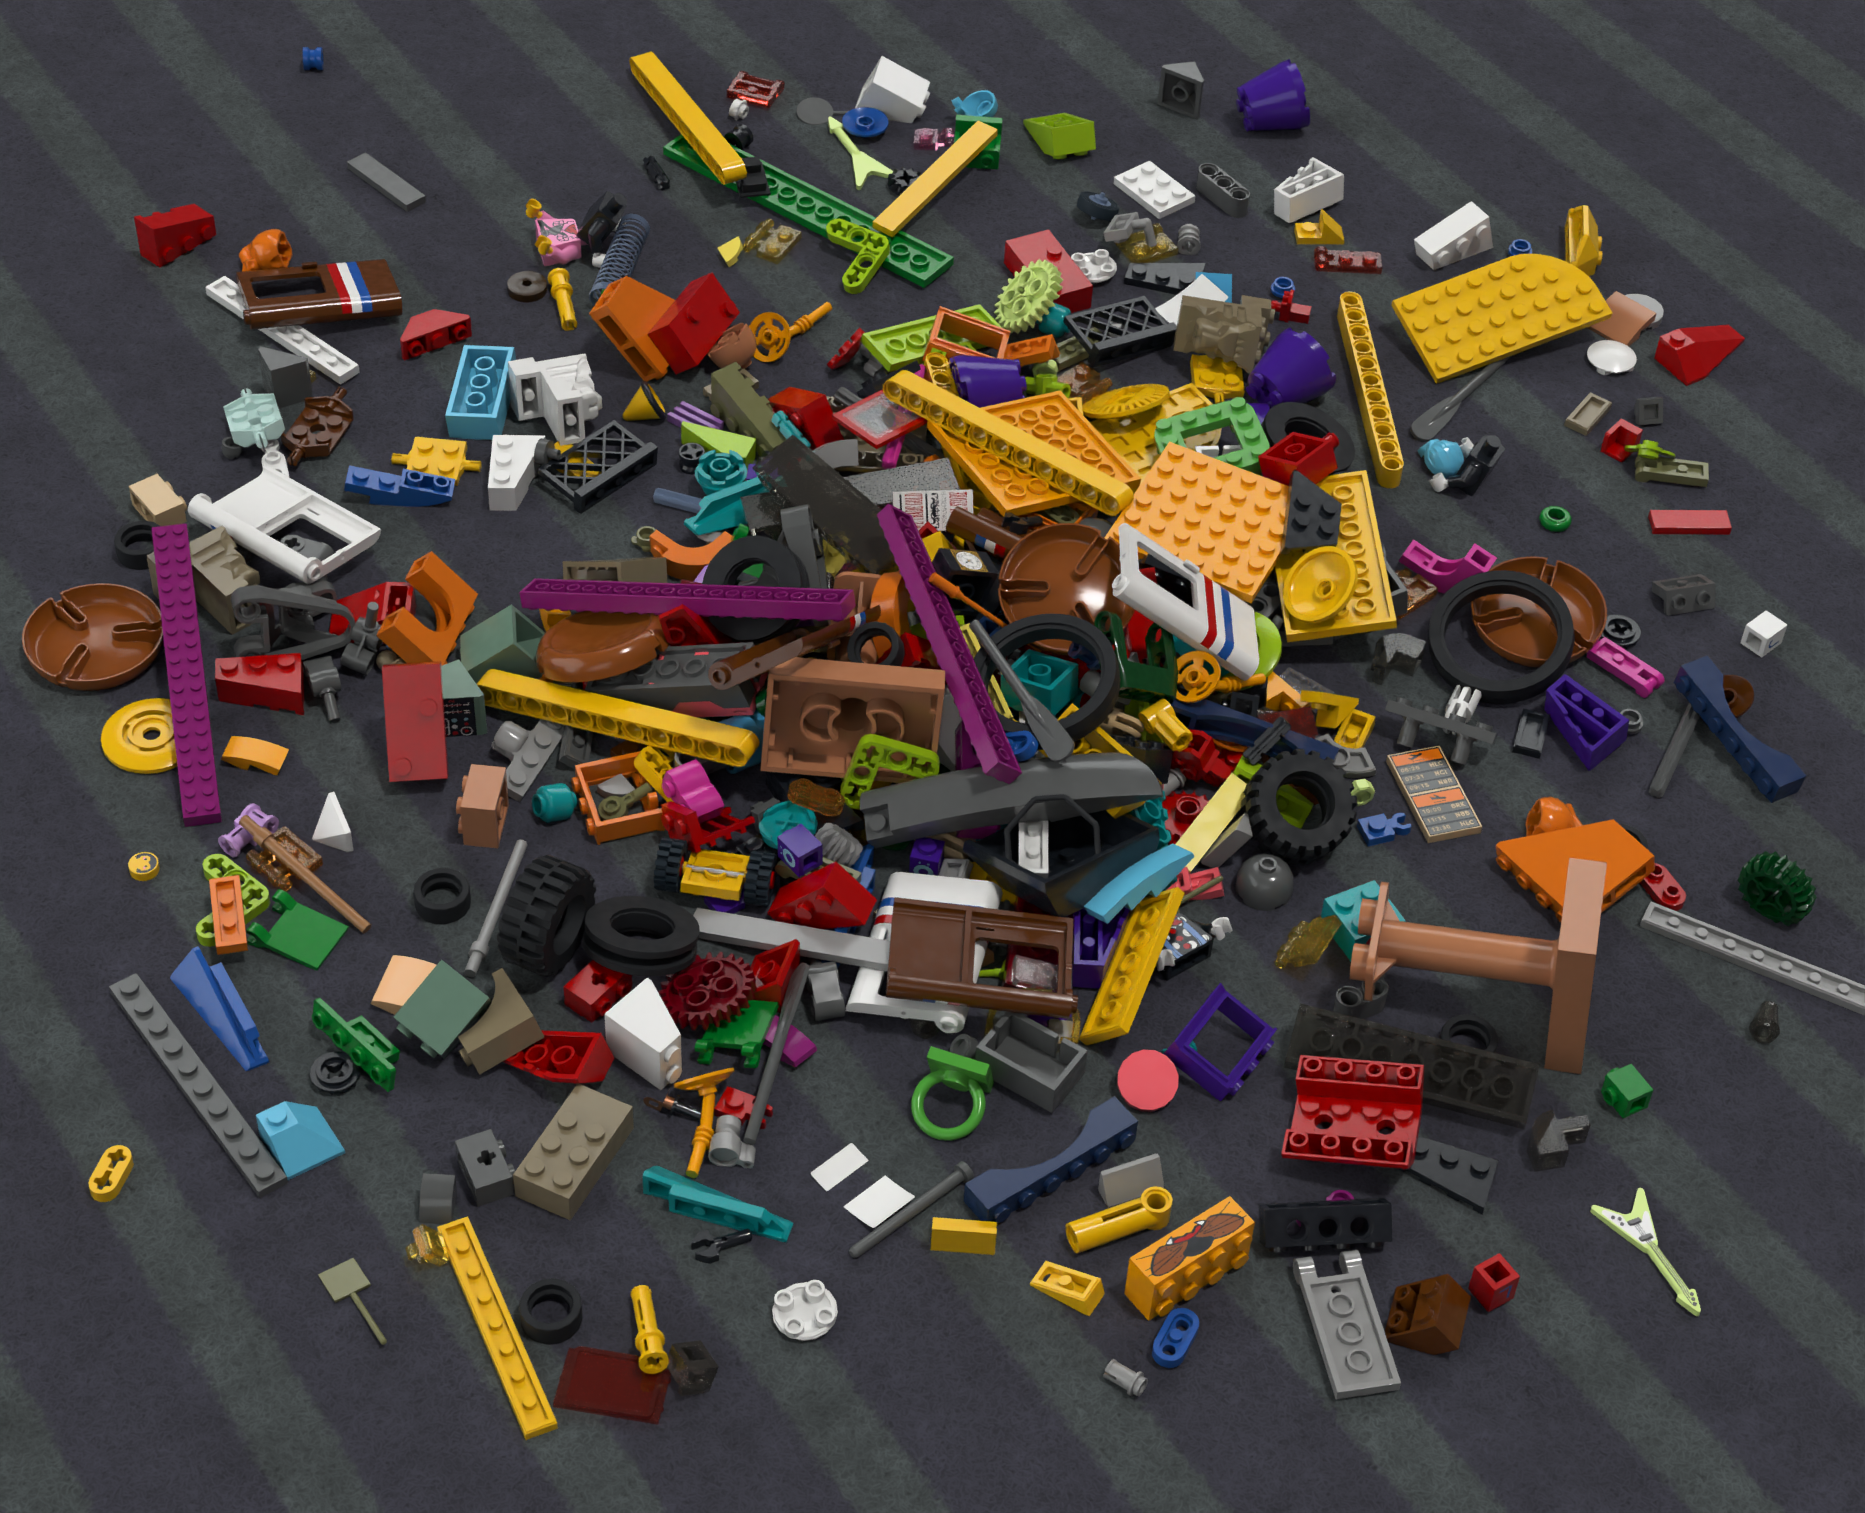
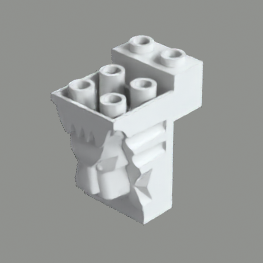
[508,354,602,446]

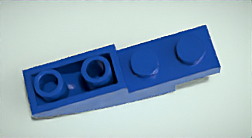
[344,465,455,507]

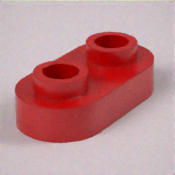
[1640,863,1686,911]

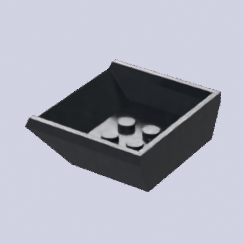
[962,810,1160,917]

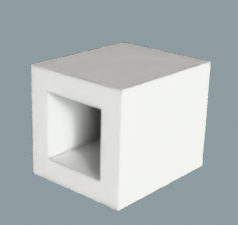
[1741,611,1787,658]

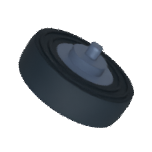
[1077,191,1120,221]

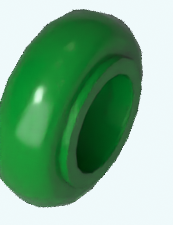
[1539,506,1572,532]

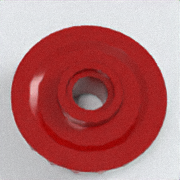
[1162,790,1222,845]

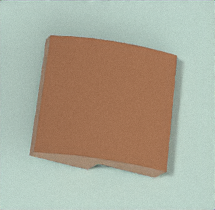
[1586,291,1657,347]

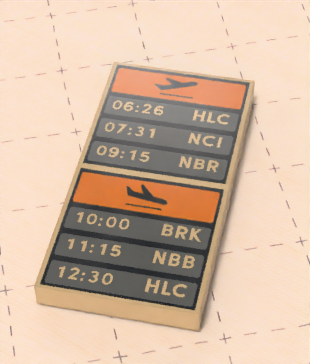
[1386,746,1482,843]

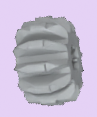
[815,823,863,868]

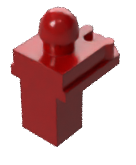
[1271,290,1312,324]

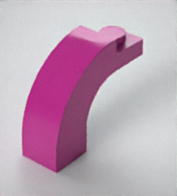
[1399,540,1497,593]

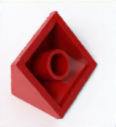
[750,939,800,1013]

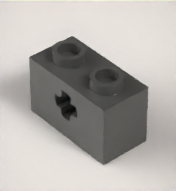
[455,1129,515,1207]

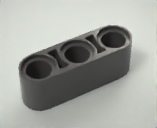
[1196,163,1250,218]

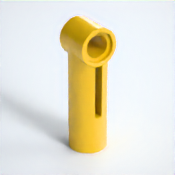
[1065,1186,1173,1254]

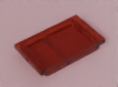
[553,1346,673,1425]

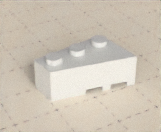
[1274,157,1344,223]
[1414,201,1493,270]
[488,435,546,511]

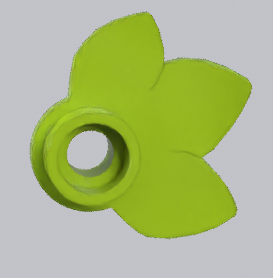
[1624,440,1676,459]

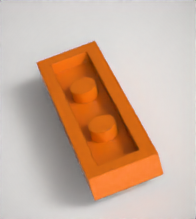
[209,875,248,955]

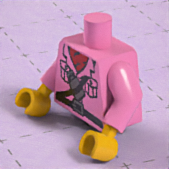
[526,199,588,266]

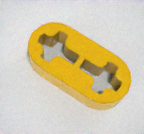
[88,1145,134,1202]

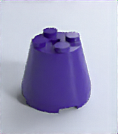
[1236,59,1310,132]
[1246,327,1336,409]
[949,355,1027,408]

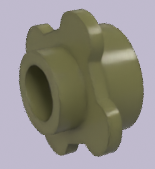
[631,526,656,552]

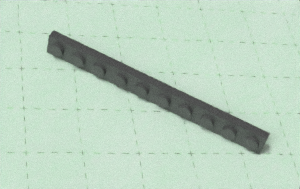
[109,973,288,1198]

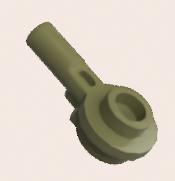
[598,782,653,821]

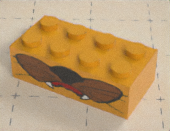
[1124,1196,1255,1321]

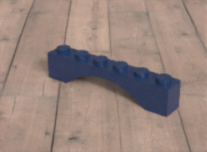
[1674,656,1806,803]
[1171,690,1340,766]
[964,1096,1138,1223]

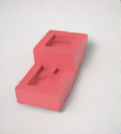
[1167,867,1225,900]

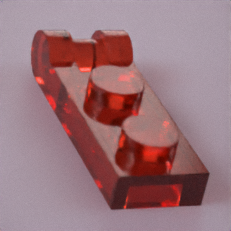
[1314,246,1382,274]

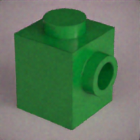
[1601,1064,1653,1119]

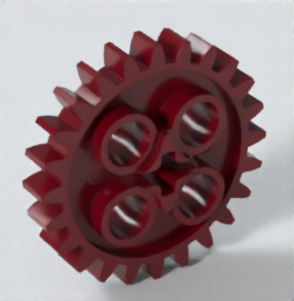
[658,952,757,1031]

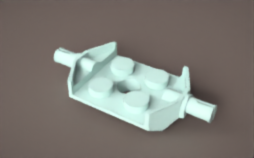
[223,388,285,448]

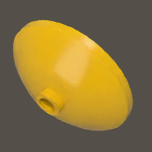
[1283,546,1358,623]

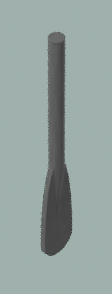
[1410,355,1513,442]
[969,620,1074,762]
[743,962,809,1145]

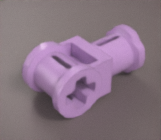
[218,803,279,858]

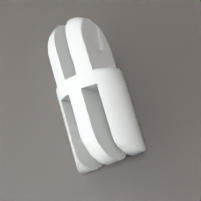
[1443,685,1482,735]

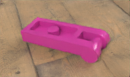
[1587,637,1665,698]

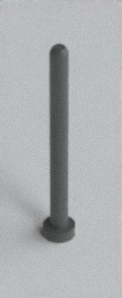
[849,1161,974,1258]

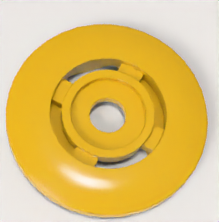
[1083,384,1170,419]
[101,698,177,774]

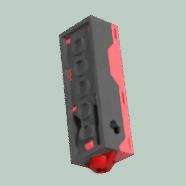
[583,642,768,717]

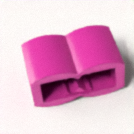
[662,759,724,824]

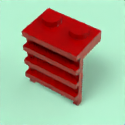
[661,801,755,853]

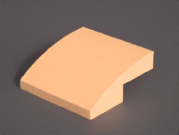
[370,955,436,1015]

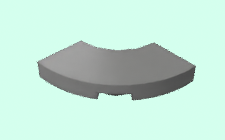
[1314,734,1376,778]

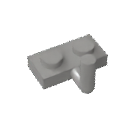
[1104,212,1157,247]

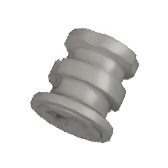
[1177,224,1201,255]

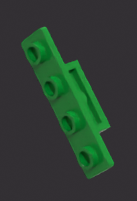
[312,998,400,1092]

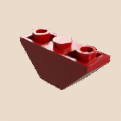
[400,309,472,360]

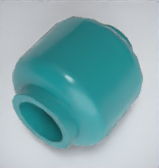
[1035,302,1071,338]
[532,783,577,823]

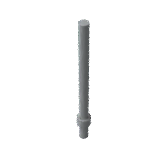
[464,839,528,977]

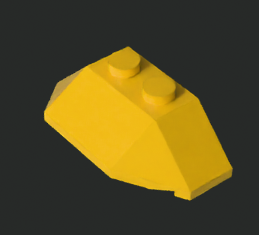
[1565,205,1602,276]

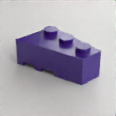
[1544,674,1629,771]
[1071,907,1132,988]

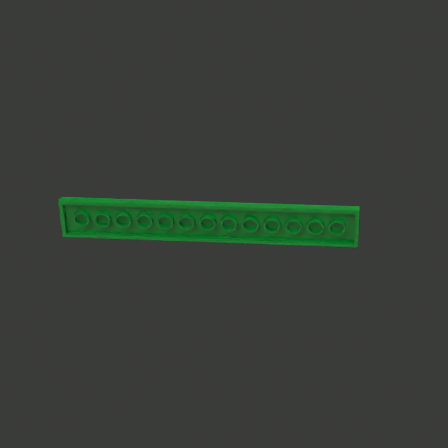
[663,134,954,288]

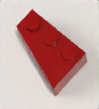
[134,204,216,268]
[768,387,844,450]
[215,653,304,715]
[767,862,877,929]

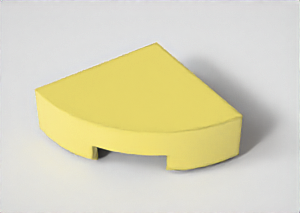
[718,236,743,267]

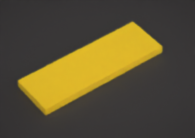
[1079,887,1185,1045]

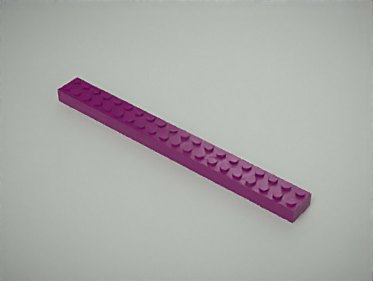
[877,504,1022,784]
[151,523,222,827]
[519,578,856,622]

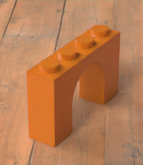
[376,551,478,666]

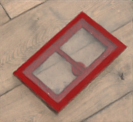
[831,389,928,449]

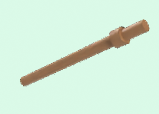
[239,815,372,934]

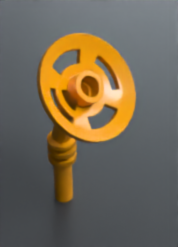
[749,302,832,362]
[1176,651,1266,703]
[673,1068,734,1178]

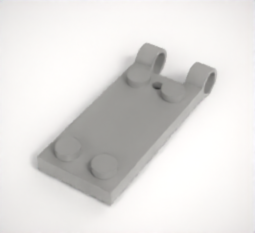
[1293,1250,1401,1399]

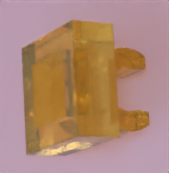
[405,1224,450,1267]

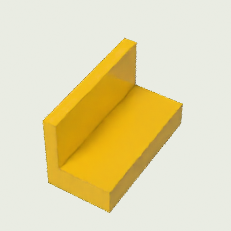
[931,1217,997,1255]

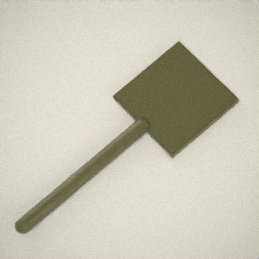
[318,1257,387,1345]

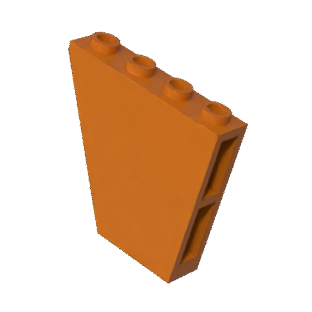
[589,276,675,381]
[1496,819,1655,923]

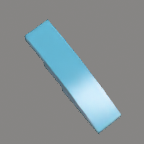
[1084,844,1195,924]

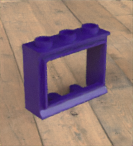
[1163,983,1277,1101]

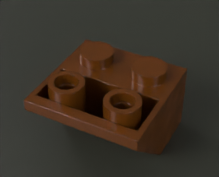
[1385,1274,1471,1355]

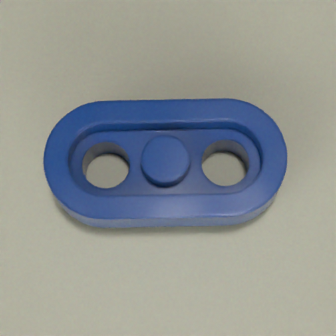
[1005,731,1038,762]
[1152,1308,1199,1368]

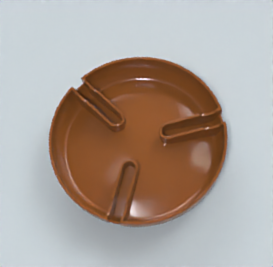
[998,523,1135,656]
[1471,556,1607,668]
[22,583,164,691]
[536,611,670,682]

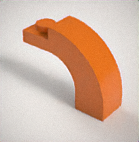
[649,530,732,582]
[870,570,912,658]

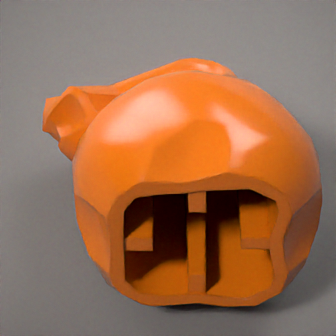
[239,229,292,271]
[1526,797,1582,836]

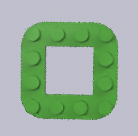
[1154,397,1270,476]

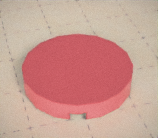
[1117,1049,1179,1112]

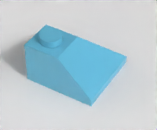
[256,1101,345,1180]

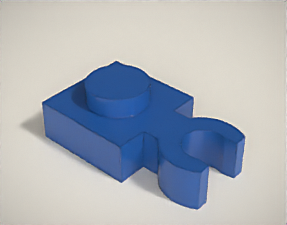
[1357,813,1412,846]

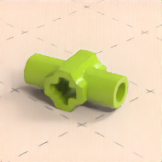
[1025,374,1071,398]

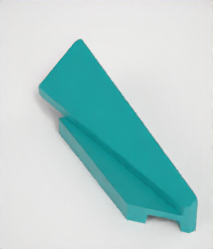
[684,471,802,536]
[643,1166,794,1243]

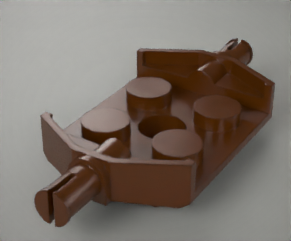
[281,387,354,466]

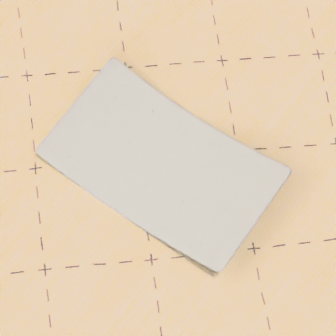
[1155,274,1228,326]
[811,1143,915,1228]

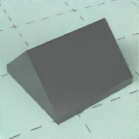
[1158,61,1204,120]
[258,346,313,409]

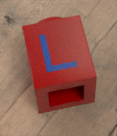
[1468,1253,1520,1312]

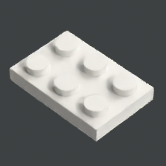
[1113,161,1195,219]

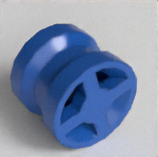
[303,47,324,70]

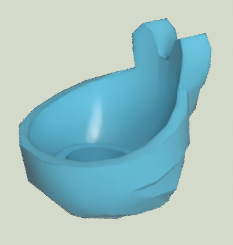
[951,90,998,117]
[1417,439,1464,478]

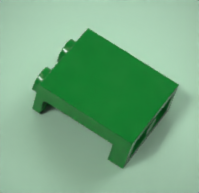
[954,115,1003,169]

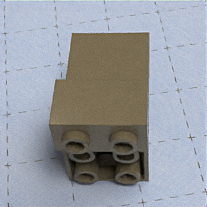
[1173,295,1275,373]
[147,525,260,635]

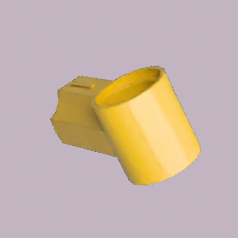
[1138,698,1193,752]

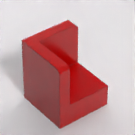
[1601,418,1643,462]

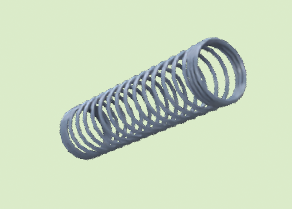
[589,214,650,306]

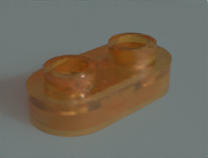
[787,778,845,816]

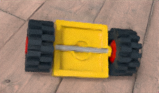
[654,837,777,906]

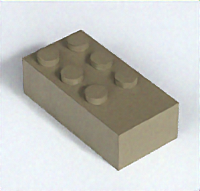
[513,1083,634,1221]

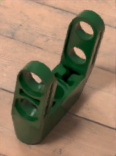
[1094,611,1178,704]

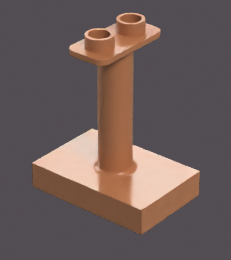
[761,571,945,783]
[1350,858,1607,1074]

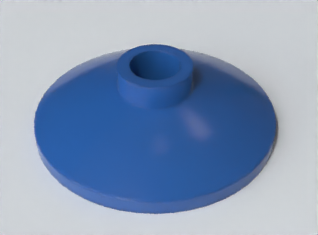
[842,107,889,137]

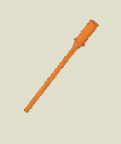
[929,572,1042,652]

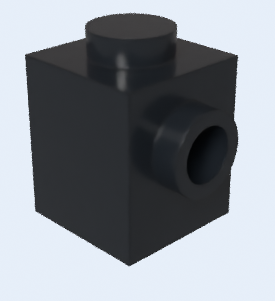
[1221,691,1260,718]

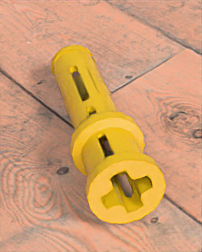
[547,268,578,331]
[630,1285,669,1374]

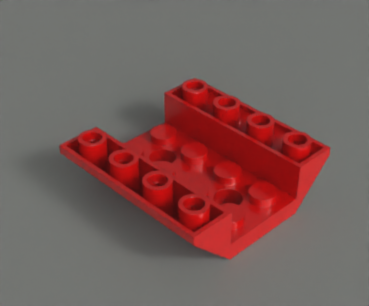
[1281,1055,1424,1169]

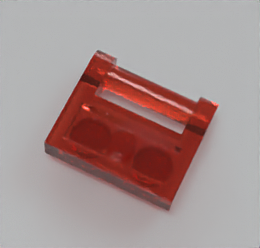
[727,70,785,108]

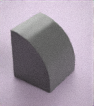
[419,1173,457,1224]

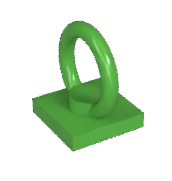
[911,1046,994,1141]

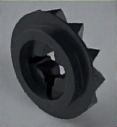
[887,167,921,196]
[1600,615,1641,649]
[310,1051,361,1095]

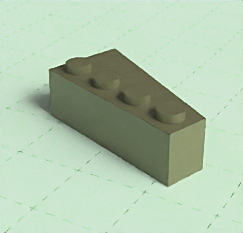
[710,362,798,458]

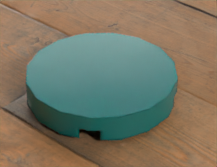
[759,801,818,849]

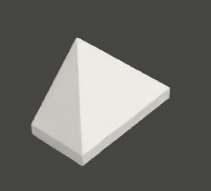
[312,792,353,852]

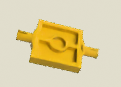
[1190,354,1245,404]
[391,437,481,486]

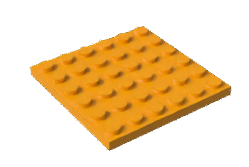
[927,390,1141,517]
[1104,442,1289,604]

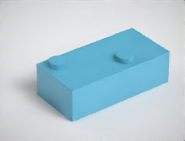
[445,345,516,440]

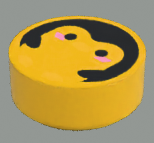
[128,852,160,881]

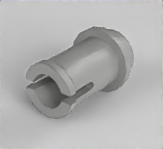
[1162,768,1186,796]
[1103,1359,1148,1397]

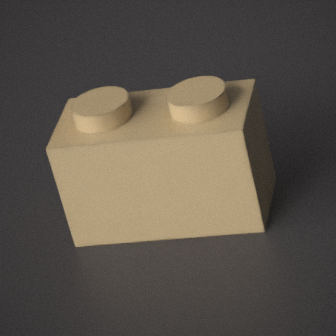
[129,474,187,526]

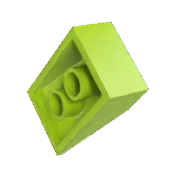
[1023,113,1096,159]

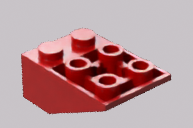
[329,582,417,644]

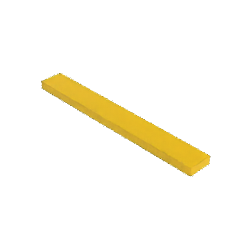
[873,121,998,237]
[437,1216,558,1440]

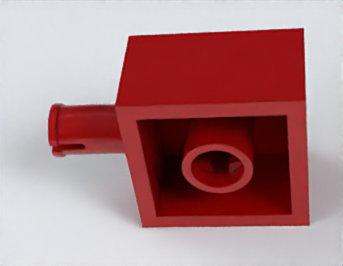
[1258,432,1339,486]

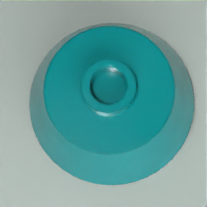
[695,450,747,496]

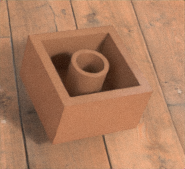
[456,764,509,848]

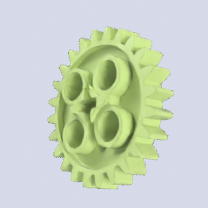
[994,259,1063,334]

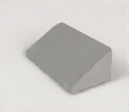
[1201,813,1253,868]
[1098,1153,1164,1207]

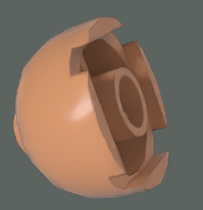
[707,323,757,369]

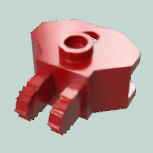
[1170,729,1232,787]

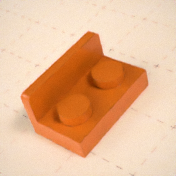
[1003,334,1060,367]

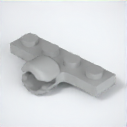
[491,719,564,802]

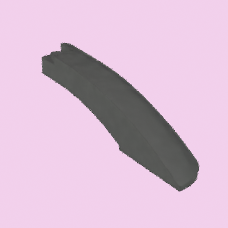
[860,752,1164,849]

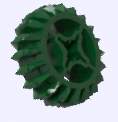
[1737,851,1817,926]

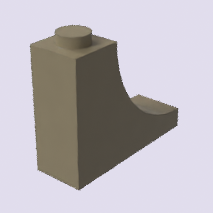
[563,557,667,583]
[458,968,544,1075]

